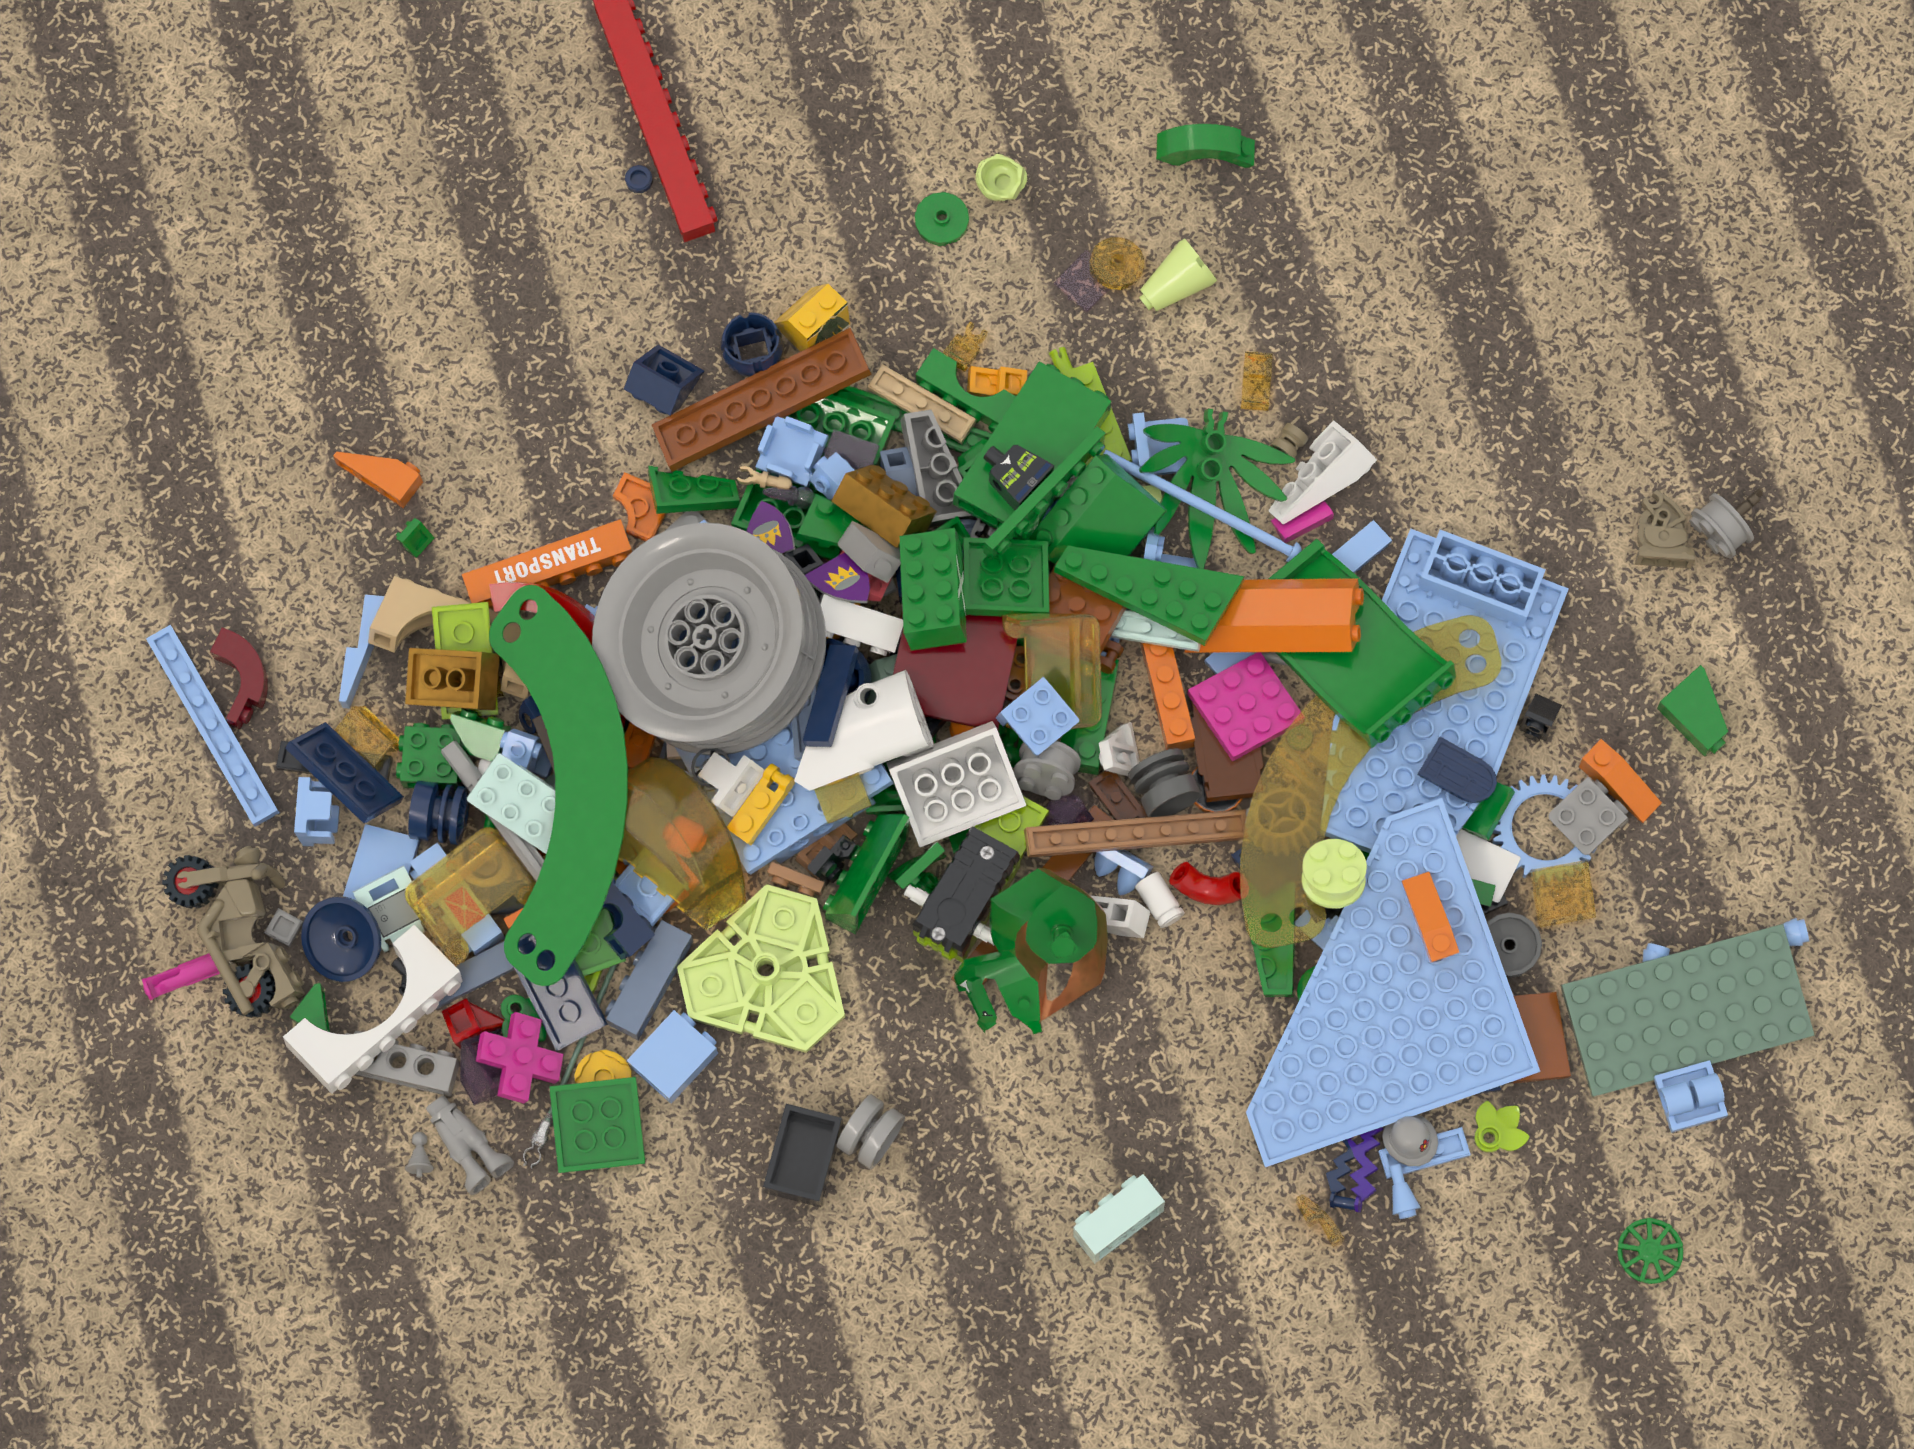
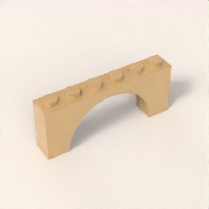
[368,576,530,699]

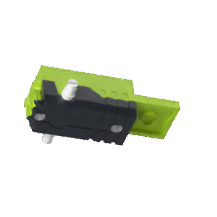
[904,796,1049,962]

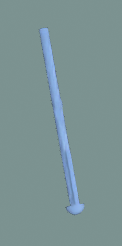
[1104,449,1302,562]

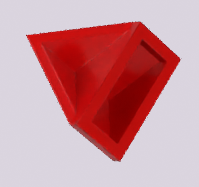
[441,998,504,1050]

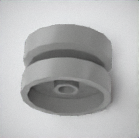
[836,1094,905,1170]

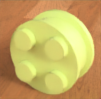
[1302,839,1367,908]

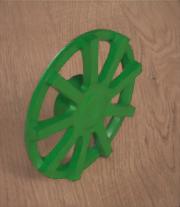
[1617,1218,1684,1284]

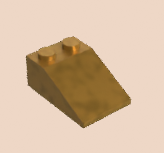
[405,648,499,711]

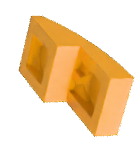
[967,366,1027,397]

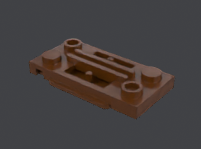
[1190,699,1264,802]

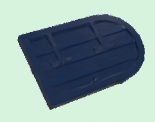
[1417,737,1497,803]

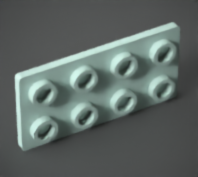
[467,753,555,854]

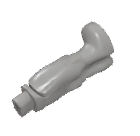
[426,1095,514,1195]

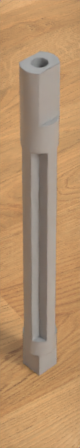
[441,741,544,882]

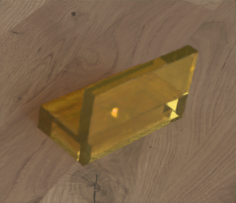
[335,706,399,768]

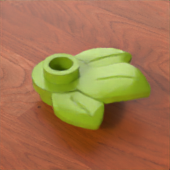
[1474,1101,1529,1153]

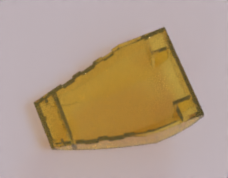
[618,757,746,930]

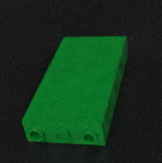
[953,361,1112,540]

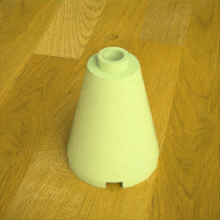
[1139,239,1217,311]

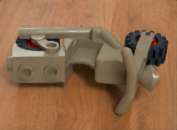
[162,846,305,1019]

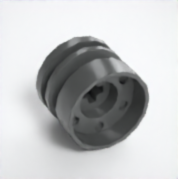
[1128,748,1202,817]

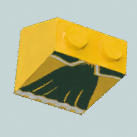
[774,284,850,352]

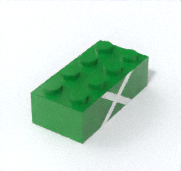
[899,528,967,650]

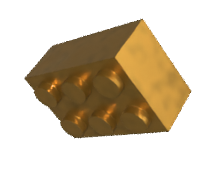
[831,465,937,548]

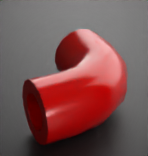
[1169,862,1249,906]

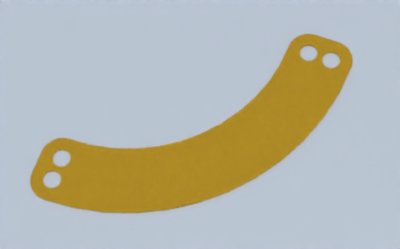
[1240,615,1502,948]

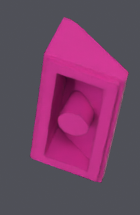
[1271,501,1334,543]

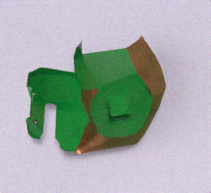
[954,868,1108,1034]

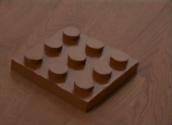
[1021,561,1126,660]

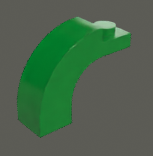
[1156,124,1255,168]

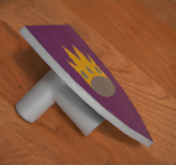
[747,501,795,555]
[805,552,870,603]

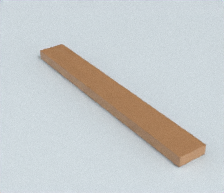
[1024,809,1249,858]

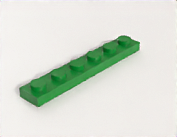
[983,426,1106,560]

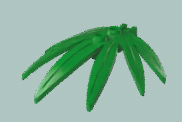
[1139,408,1295,569]

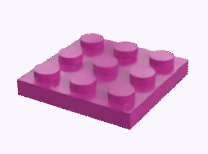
[1187,652,1305,761]

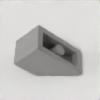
[838,521,901,583]

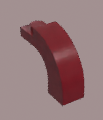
[210,627,268,730]

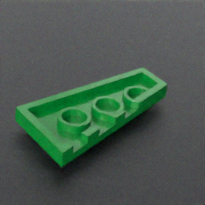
[1242,883,1296,997]

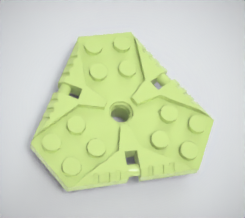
[677,884,845,1053]

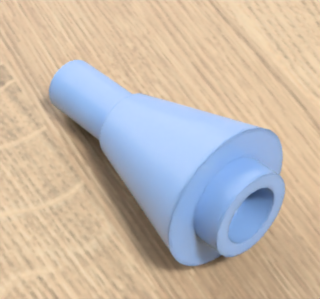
[1389,1164,1421,1219]

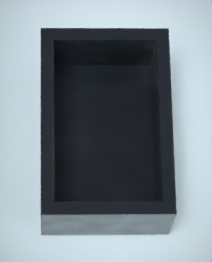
[763,1104,844,1208]

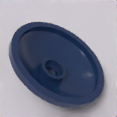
[301,896,381,982]

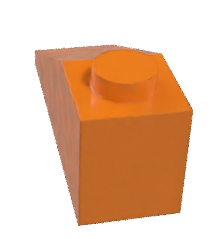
[333,452,423,508]
[1579,739,1662,823]
[1402,872,1459,963]

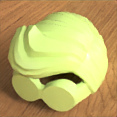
[975,154,1027,201]

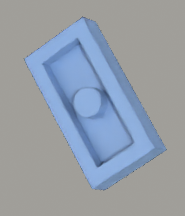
[1094,850,1154,896]

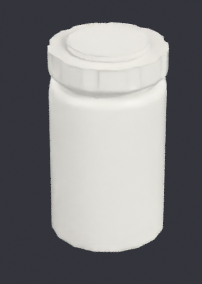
[1135,872,1185,928]

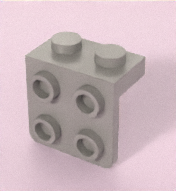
[1549,777,1629,855]

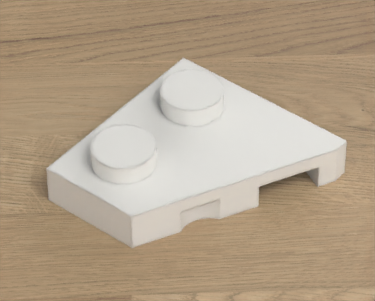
[1099,722,1140,776]

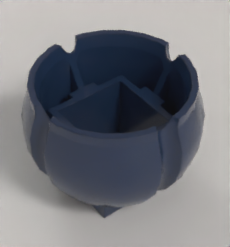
[720,312,784,377]

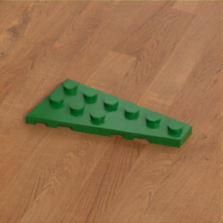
[1054,546,1245,646]

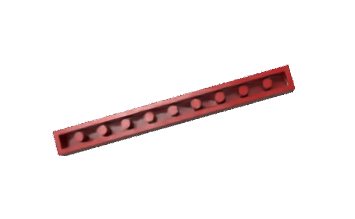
[593,0,718,243]

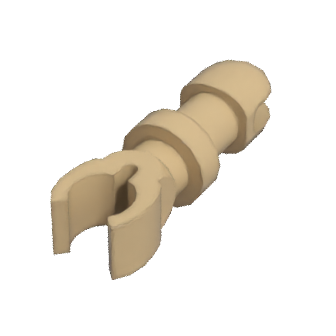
[737,466,792,492]

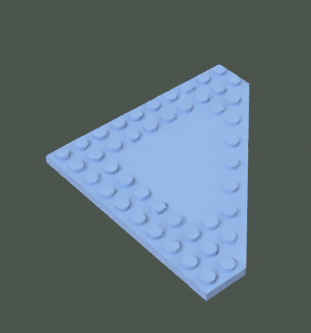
[1246,798,1540,1167]

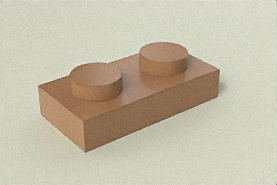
[767,861,825,897]

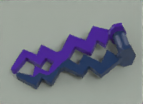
[1326,1127,1383,1213]

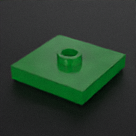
[1462,782,1515,840]

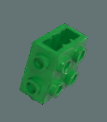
[396,723,468,791]

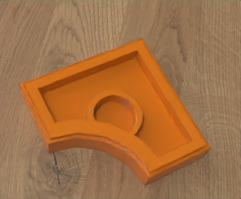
[613,472,666,541]

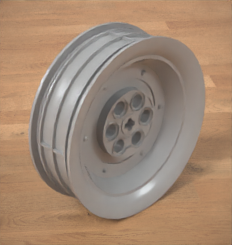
[592,523,826,755]

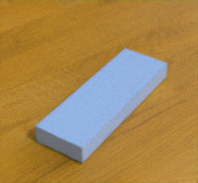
[1378,1127,1471,1179]

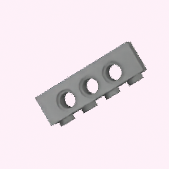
[345,1031,460,1097]

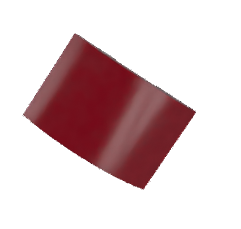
[893,615,1022,731]

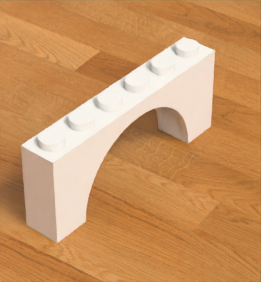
[283,925,463,1094]

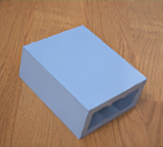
[627,1010,718,1104]

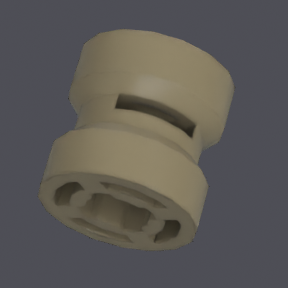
[1270,423,1308,458]

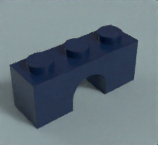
[602,878,655,960]

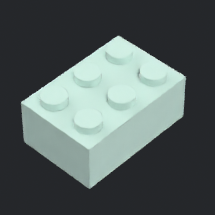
[1073,1174,1165,1264]

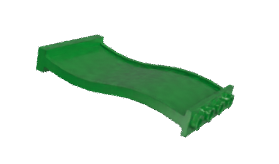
[1268,539,1456,748]

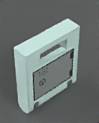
[353,865,435,953]

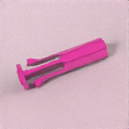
[142,953,220,1001]

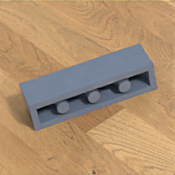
[605,920,694,1041]

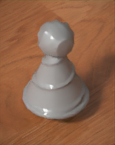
[405,1132,434,1178]

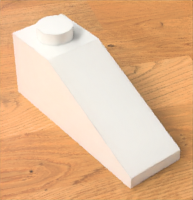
[1091,896,1150,938]

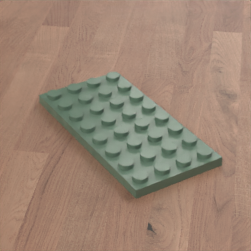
[1560,924,1815,1097]

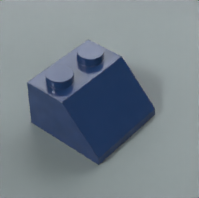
[624,344,704,416]

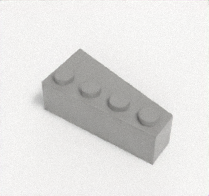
[900,410,976,527]

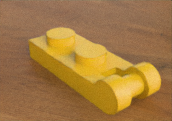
[726,763,795,846]

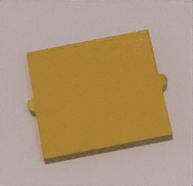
[814,772,872,824]

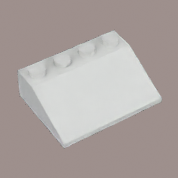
[887,721,1026,847]

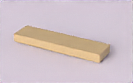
[868,364,976,444]

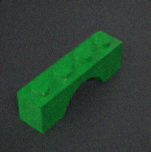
[916,348,1016,433]

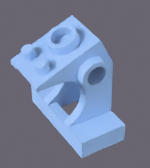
[500,729,552,779]

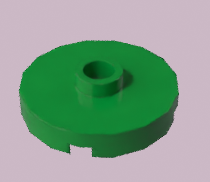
[915,192,969,246]

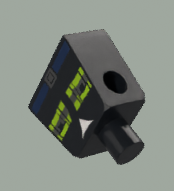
[983,445,1054,511]

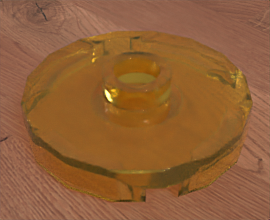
[1090,237,1144,290]

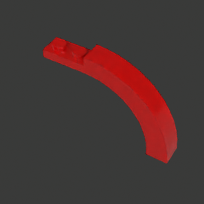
[489,582,625,727]

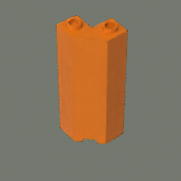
[1185,579,1364,653]

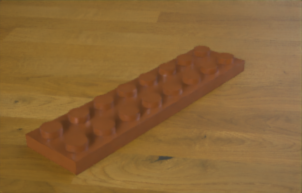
[652,328,872,472]

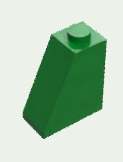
[1657,665,1728,757]

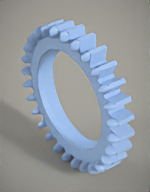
[1492,774,1596,883]

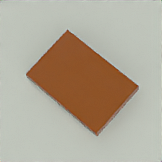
[1513,992,1571,1083]

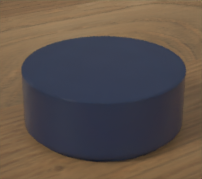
[625,165,653,193]

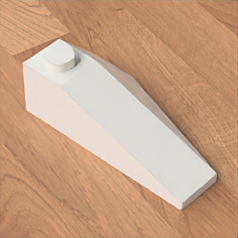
[1269,420,1377,525]

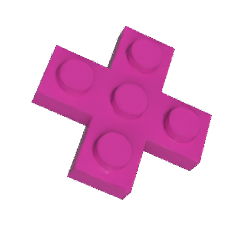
[476,1012,563,1104]

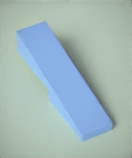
[339,595,385,709]

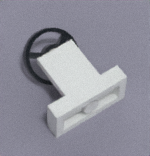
[691,748,765,817]

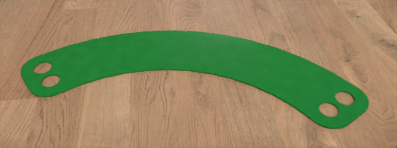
[489,585,628,986]

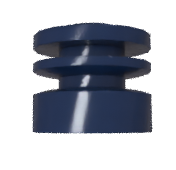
[408,780,469,845]

